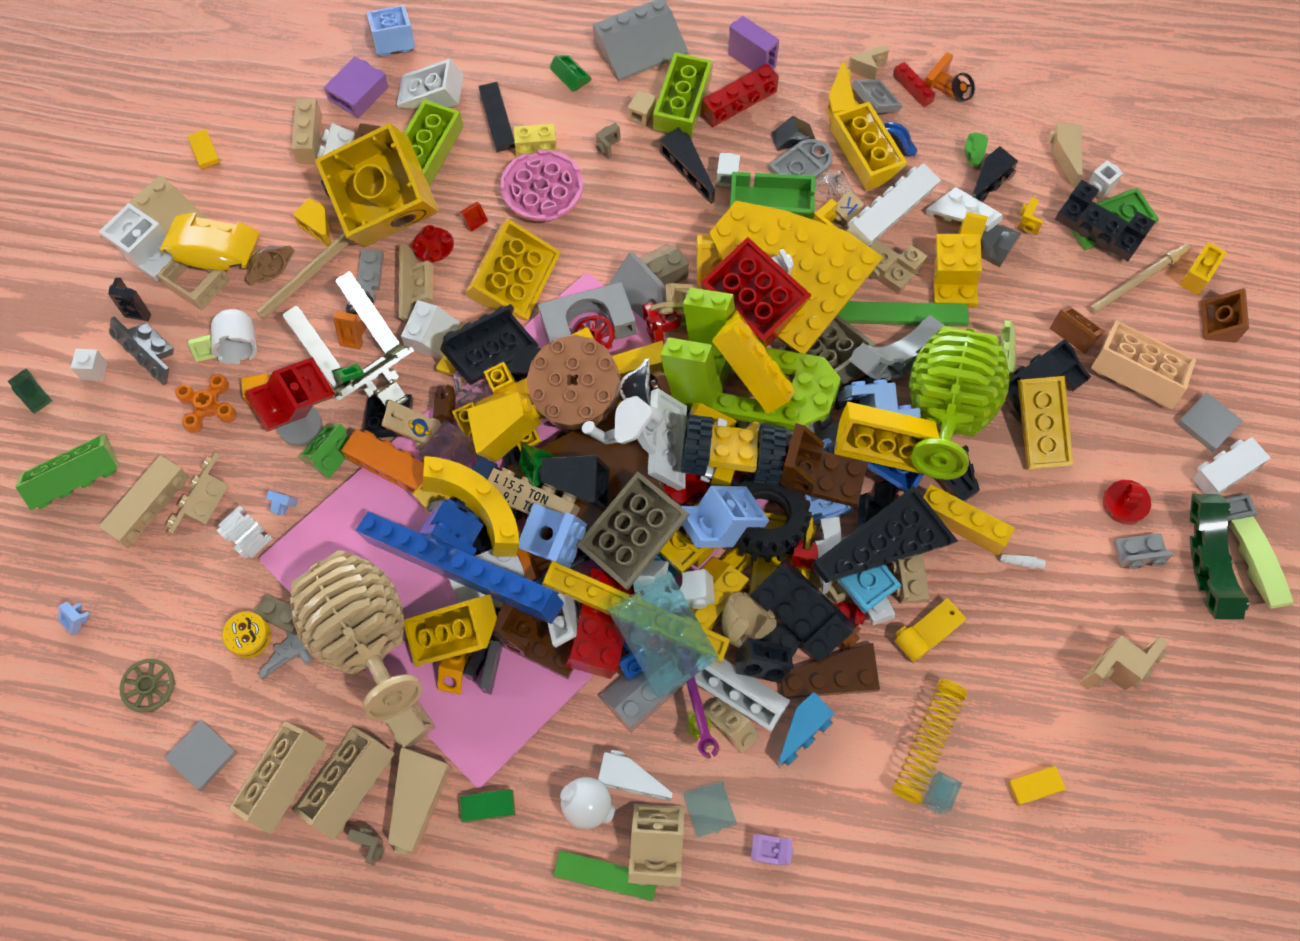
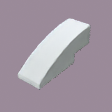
[815,517,841,594]

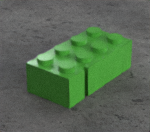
[730,172,816,220]

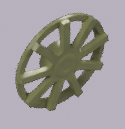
[119,659,176,713]

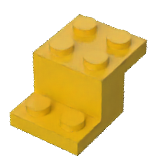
[933,234,982,308]
[659,503,718,575]

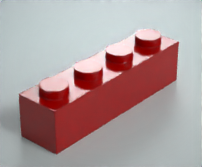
[893,62,936,107]

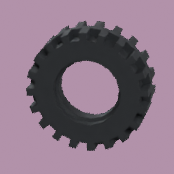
[730,474,812,563]

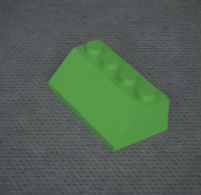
[15,433,118,510]

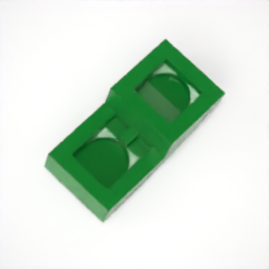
[333,364,364,385]
[460,790,515,823]

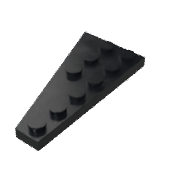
[811,486,958,583]

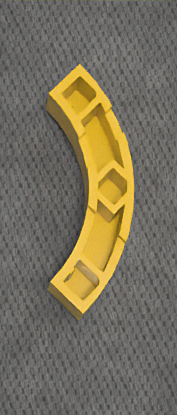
[423,456,519,557]

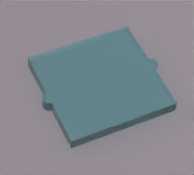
[684,782,737,837]

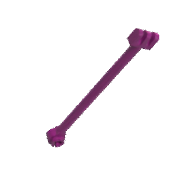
[668,584,720,759]

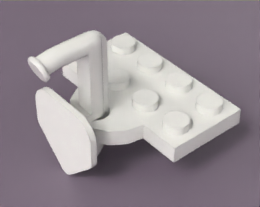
[582,388,687,490]

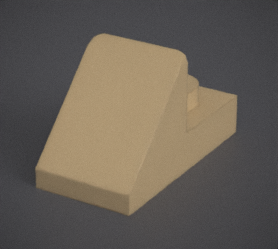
[847,45,889,80]

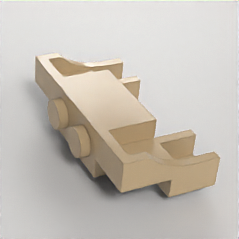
[844,210,927,295]

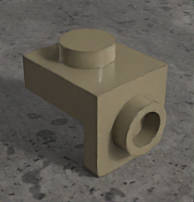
[595,122,621,159]
[347,827,385,866]

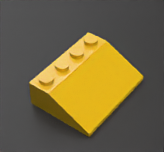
[465,218,561,321]
[712,310,795,414]

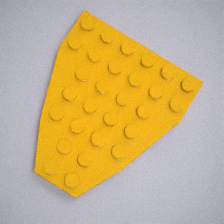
[709,201,883,354]

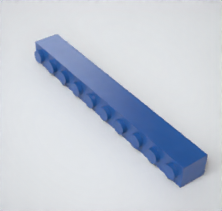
[355,511,564,624]

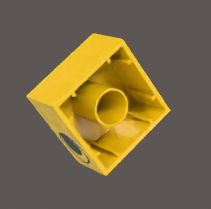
[315,123,439,247]

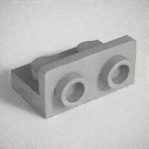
[1113,533,1173,570]

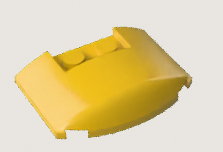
[160,213,260,270]

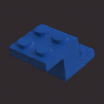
[419,499,484,556]

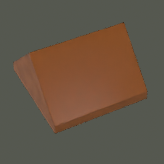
[1201,288,1250,343]
[1049,306,1104,354]

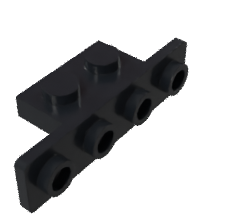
[857,481,895,529]

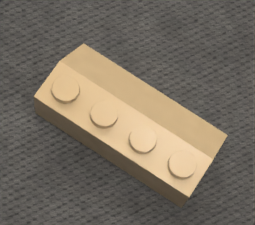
[229,721,327,834]
[292,727,395,840]

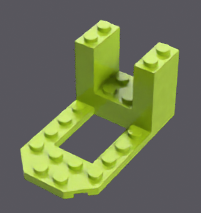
[661,287,841,430]

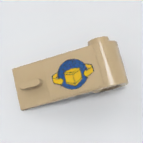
[382,400,444,454]

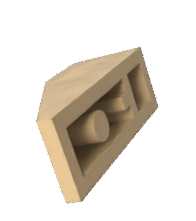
[1049,123,1083,187]

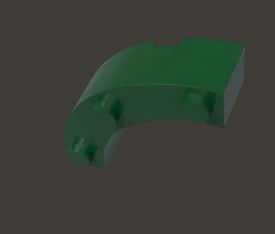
[1190,494,1249,620]

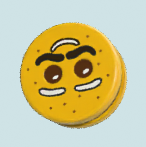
[222,612,271,659]

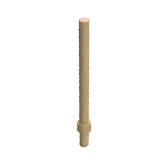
[1089,244,1190,314]

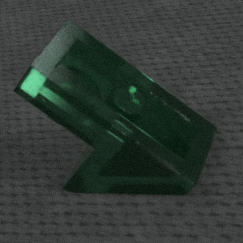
[8,368,53,414]

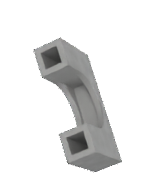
[538,282,637,343]

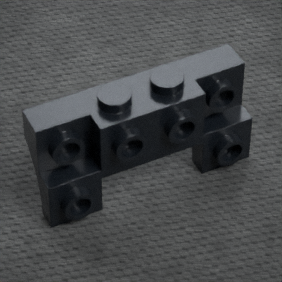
[1055,179,1156,262]
[1005,339,1091,424]

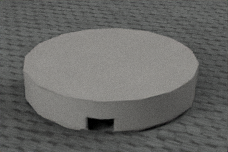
[277,407,323,447]

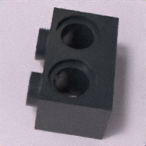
[734,638,793,683]

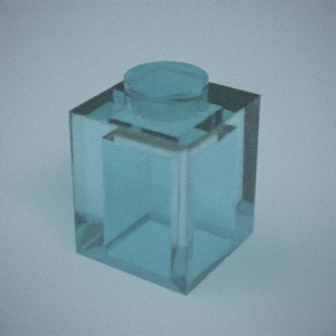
[923,771,962,814]

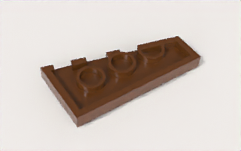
[781,643,880,698]

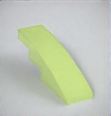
[1229,516,1294,609]

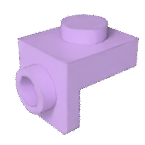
[751,834,793,866]

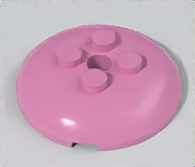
[500,150,583,221]

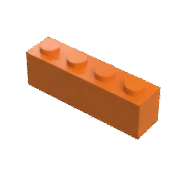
[341,429,424,493]

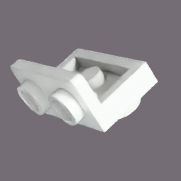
[316,123,355,157]

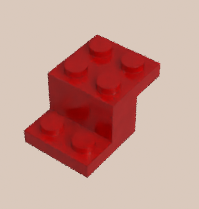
[244,357,335,432]

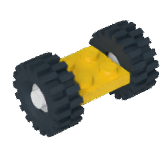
[681,414,787,485]

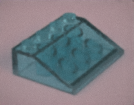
[606,572,719,699]

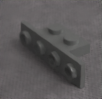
[109,316,174,386]

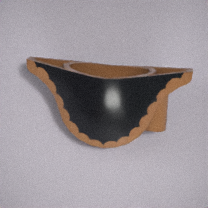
[246,245,295,285]

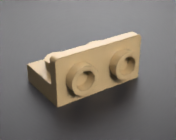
[891,555,930,604]

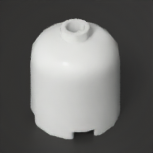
[211,309,257,365]

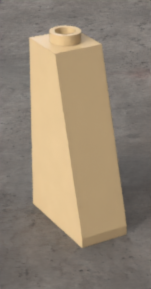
[388,747,452,857]

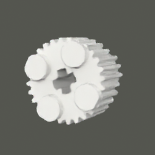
[217,506,273,559]

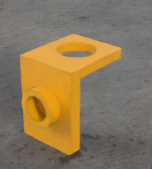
[437,652,472,695]

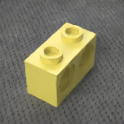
[514,124,557,157]

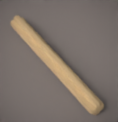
[256,233,352,319]

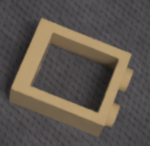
[157,258,230,311]

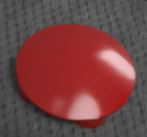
[412,225,454,262]

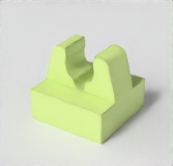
[188,335,217,362]

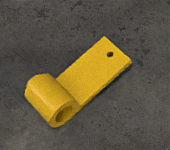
[894,598,967,663]

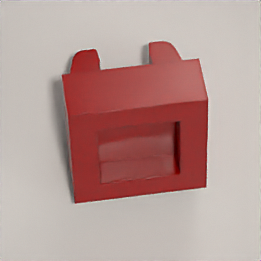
[460,202,488,232]
[793,541,819,570]

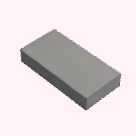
[1226,493,1258,523]

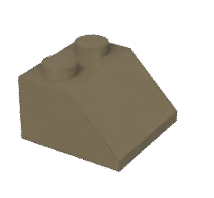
[639,244,689,286]

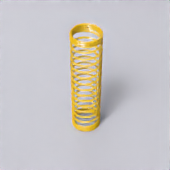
[891,679,968,804]

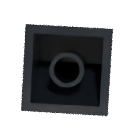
[538,456,610,513]

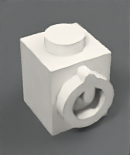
[1088,160,1123,199]

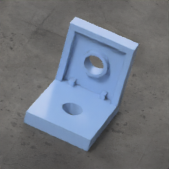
[518,503,587,568]

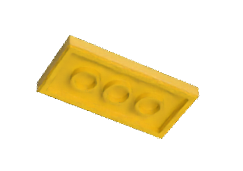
[1018,376,1074,470]

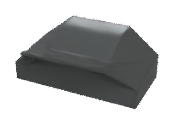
[981,224,1021,268]

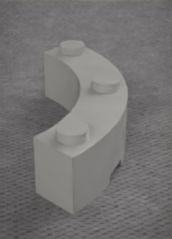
[849,315,945,380]

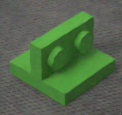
[298,424,350,478]

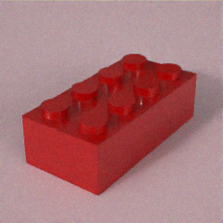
[564,568,635,679]

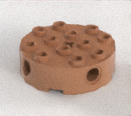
[527,335,621,430]

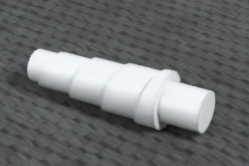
[1000,554,1046,569]

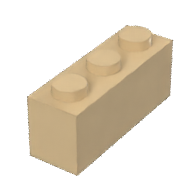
[292,99,322,164]

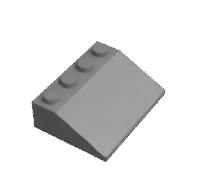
[593,0,688,81]

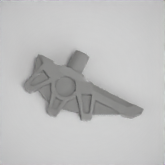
[259,632,313,680]

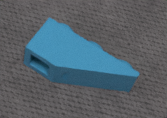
[777,692,835,768]

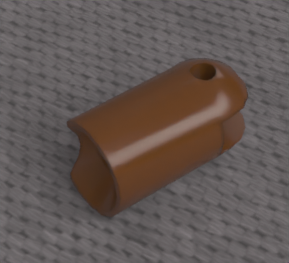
[433,385,456,425]

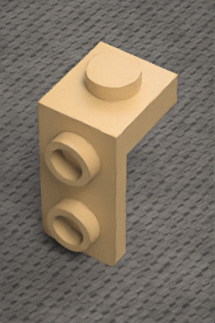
[704,698,759,754]

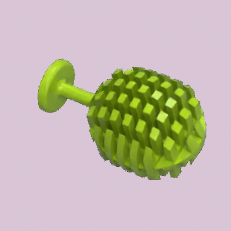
[909,326,1010,480]

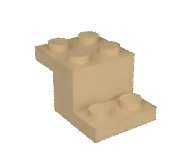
[1079,636,1169,690]
[628,803,684,887]

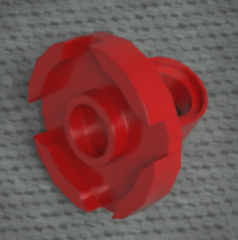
[642,302,681,344]
[1103,479,1152,525]

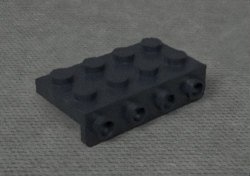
[440,304,539,385]

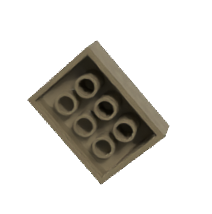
[779,315,876,389]
[577,471,690,590]

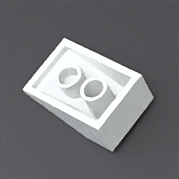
[397,59,464,109]

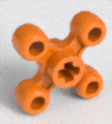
[175,374,237,433]

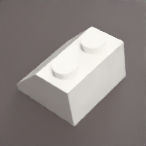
[401,300,461,359]

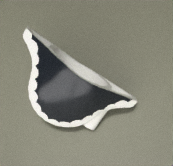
[620,358,651,406]

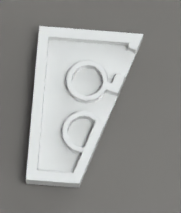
[926,187,1002,232]

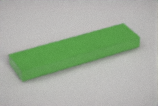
[553,851,657,902]

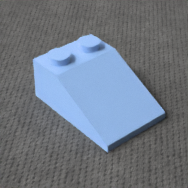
[367,5,415,56]

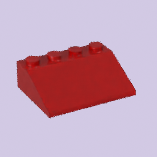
[701,237,811,348]

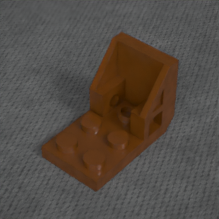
[780,423,868,508]
[492,603,574,679]

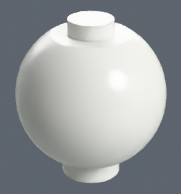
[560,777,615,829]

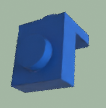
[619,637,648,680]

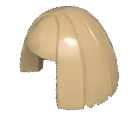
[722,592,777,648]

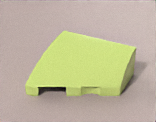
[1001,321,1016,378]

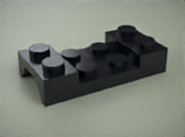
[750,558,856,662]

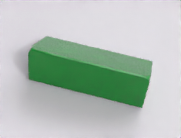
[550,55,592,92]

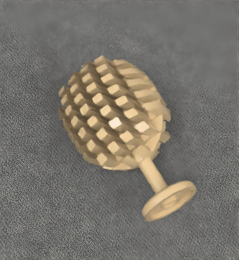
[290,550,423,721]

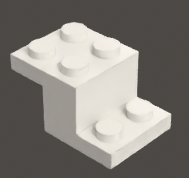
[99,203,174,282]

